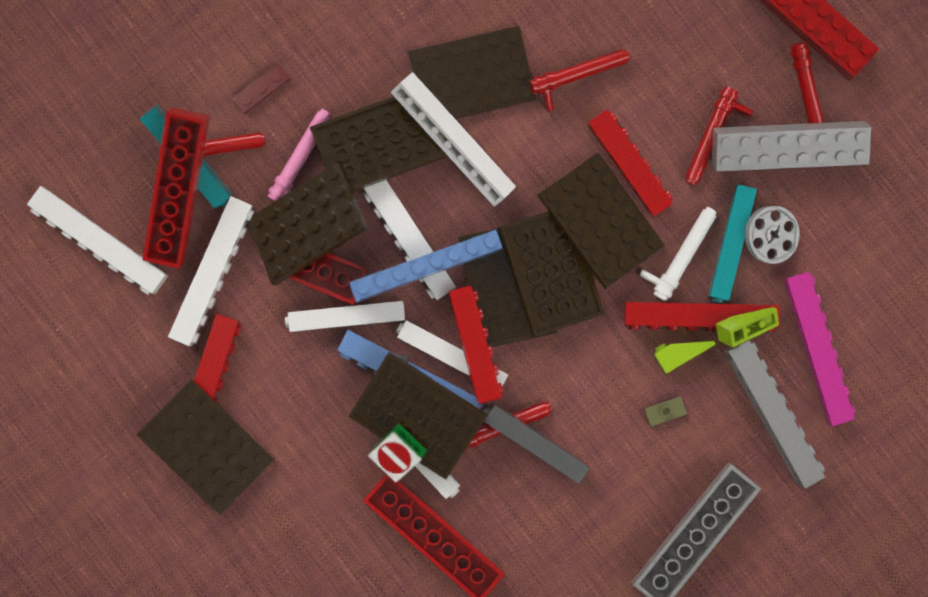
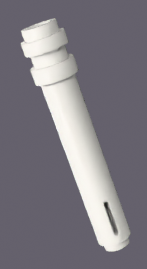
[639,207,717,302]

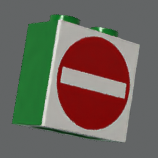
[368,424,427,482]

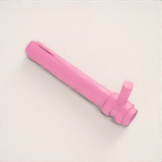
[267,109,331,201]

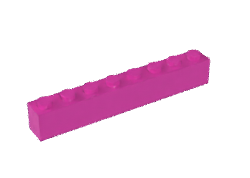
[784,272,856,426]

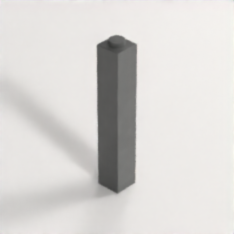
[483,402,590,484]

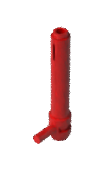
[789,42,824,124]
[529,49,630,111]
[685,86,753,186]
[204,132,266,156]
[465,401,552,451]

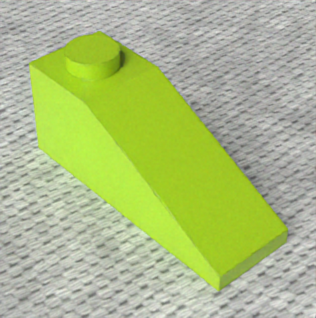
[716,307,779,348]
[653,341,716,374]

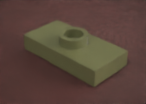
[644,396,687,427]

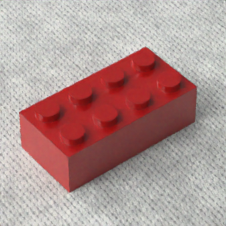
[289,253,369,305]

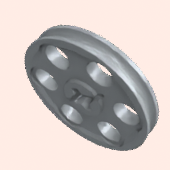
[745,206,800,264]

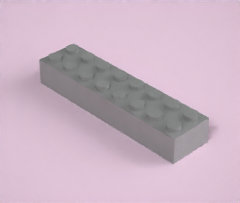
[712,121,871,171]
[723,340,825,488]
[631,463,761,597]

